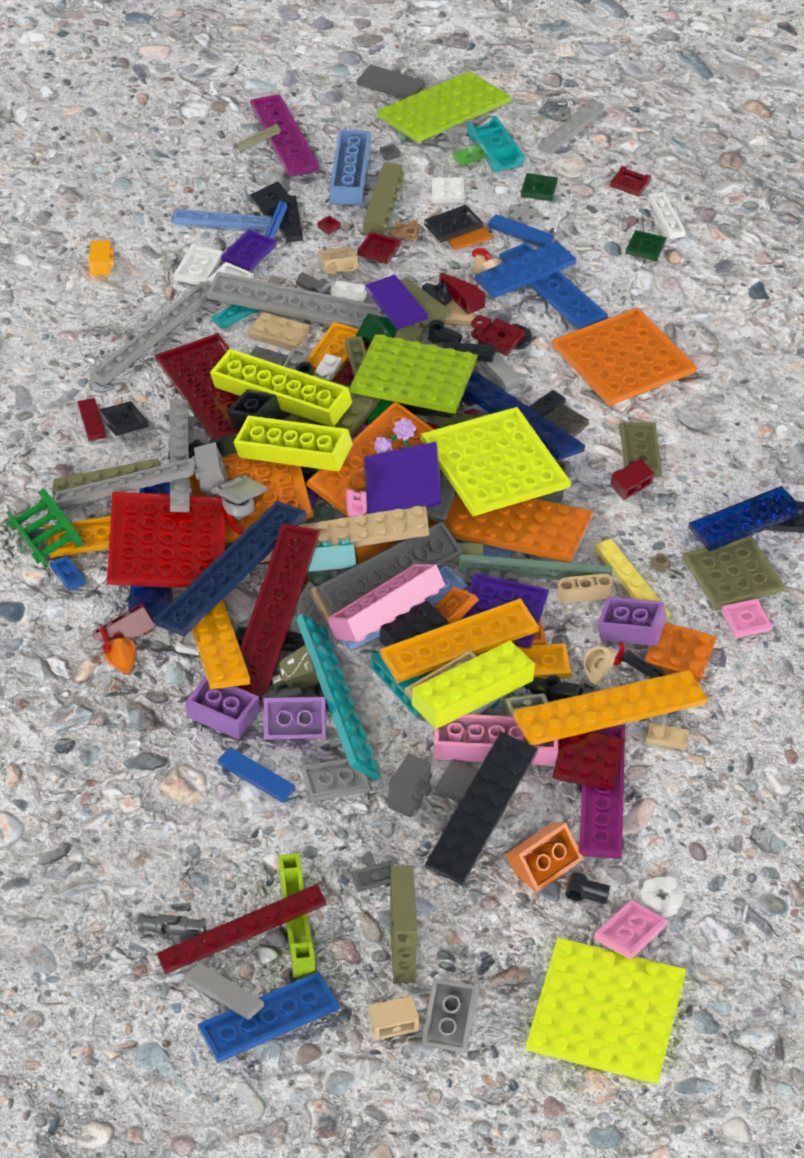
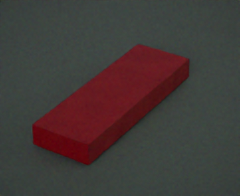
[77,398,106,441]

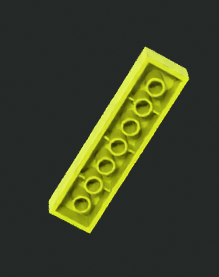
[210,349,352,427]

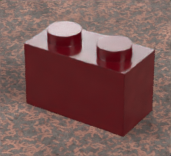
[610,458,655,501]

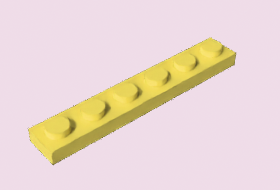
[595,539,670,619]

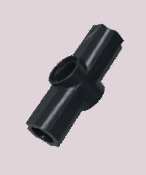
[523,675,585,702]

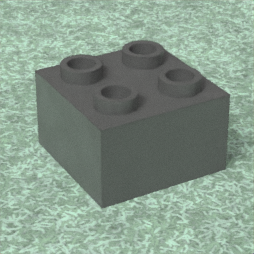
[388,754,432,817]

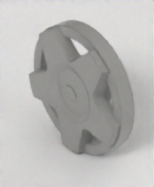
[507,202,538,224]

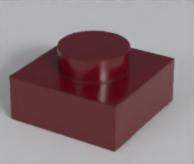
[317,215,341,235]

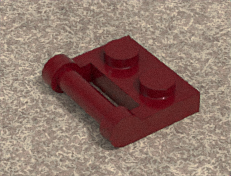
[610,166,652,197]

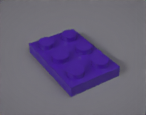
[221,229,277,272]

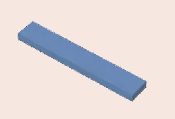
[172,209,272,231]

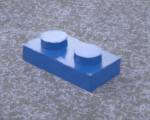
[50,555,86,591]

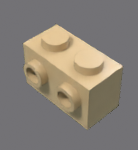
[368,996,419,1040]

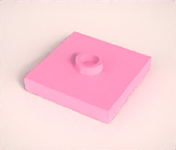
[721,599,772,638]

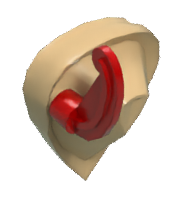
[471,248,502,275]
[584,642,625,685]

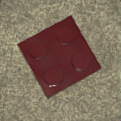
[357,232,401,264]

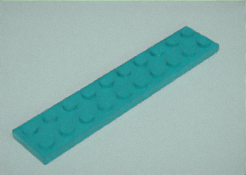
[296,614,381,781]

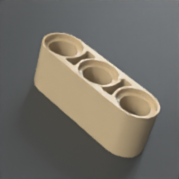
[557,574,613,603]

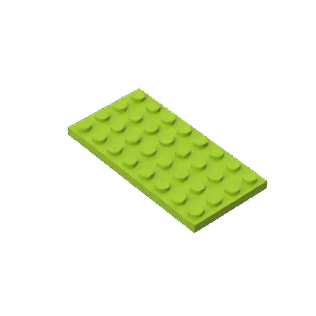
[377,71,511,142]

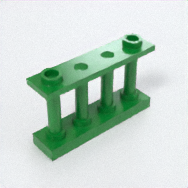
[6,488,84,568]

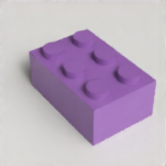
[597,597,667,646]
[186,676,260,739]
[264,697,326,740]

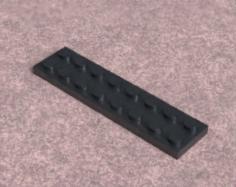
[425,732,538,886]

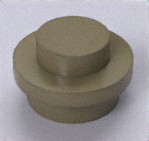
[651,554,670,571]

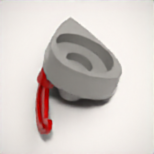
[221,496,255,535]

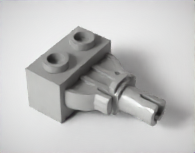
[504,687,548,716]

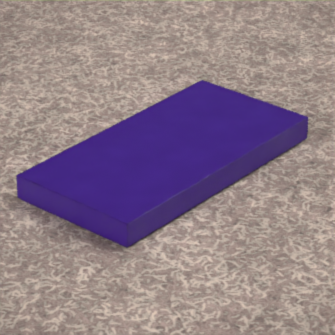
[365,275,428,330]

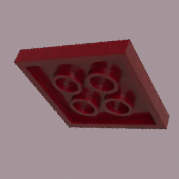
[553,732,625,791]

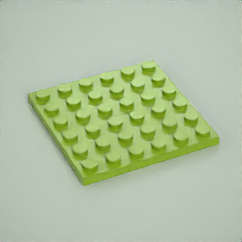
[350,334,477,414]

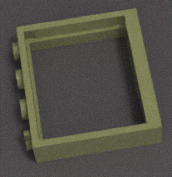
[389,865,417,984]

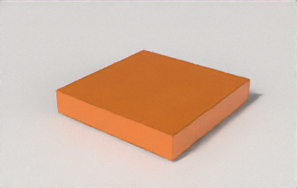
[434,587,479,624]

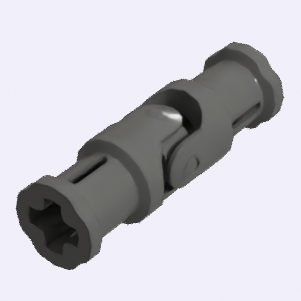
[138,913,206,936]

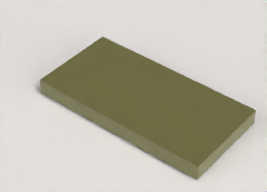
[400,278,451,330]
[619,422,662,477]

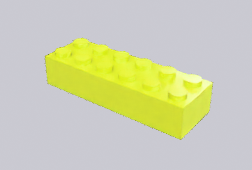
[234,416,353,472]
[412,641,535,729]

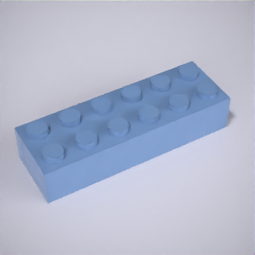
[330,129,371,205]

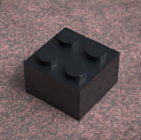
[227,389,281,430]

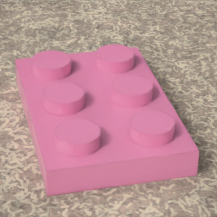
[594,900,667,960]

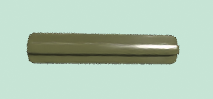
[236,124,281,152]

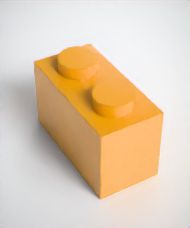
[89,240,114,275]

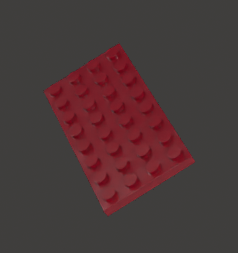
[155,333,280,440]

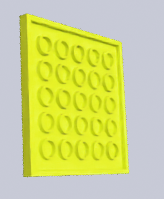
[420,407,571,516]
[525,937,686,1084]

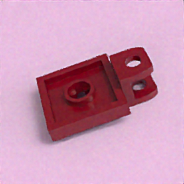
[471,315,526,356]

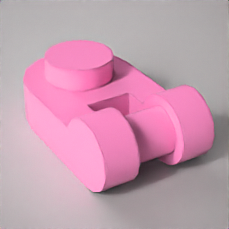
[345,489,367,518]

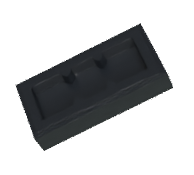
[529,390,566,419]

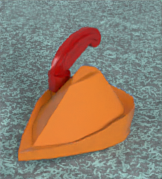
[99,626,136,675]

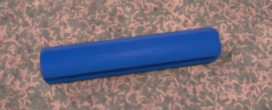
[265,201,287,239]

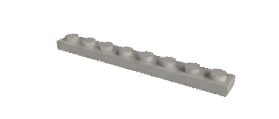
[54,458,195,508]

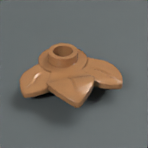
[389,220,420,241]

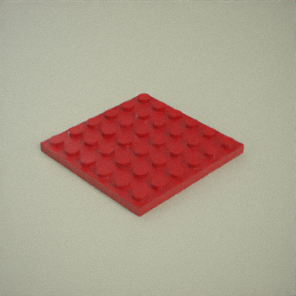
[107,492,226,588]

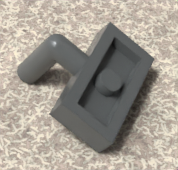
[351,851,394,893]

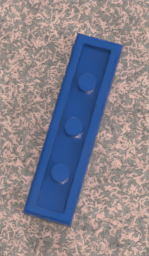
[488,214,554,247]
[217,747,295,803]

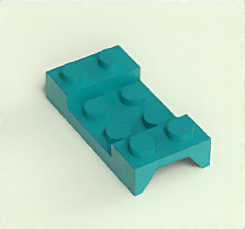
[467,116,524,173]

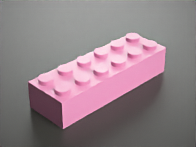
[327,564,445,642]
[433,714,558,766]

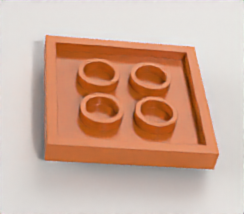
[645,622,717,683]

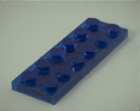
[688,486,803,552]

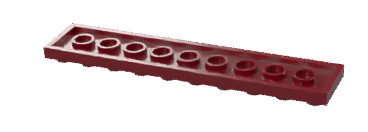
[235,523,320,700]

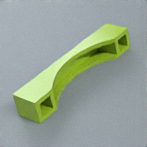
[278,853,315,978]

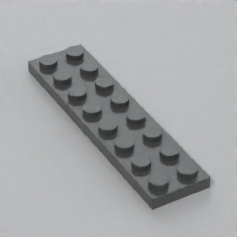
[316,521,463,614]

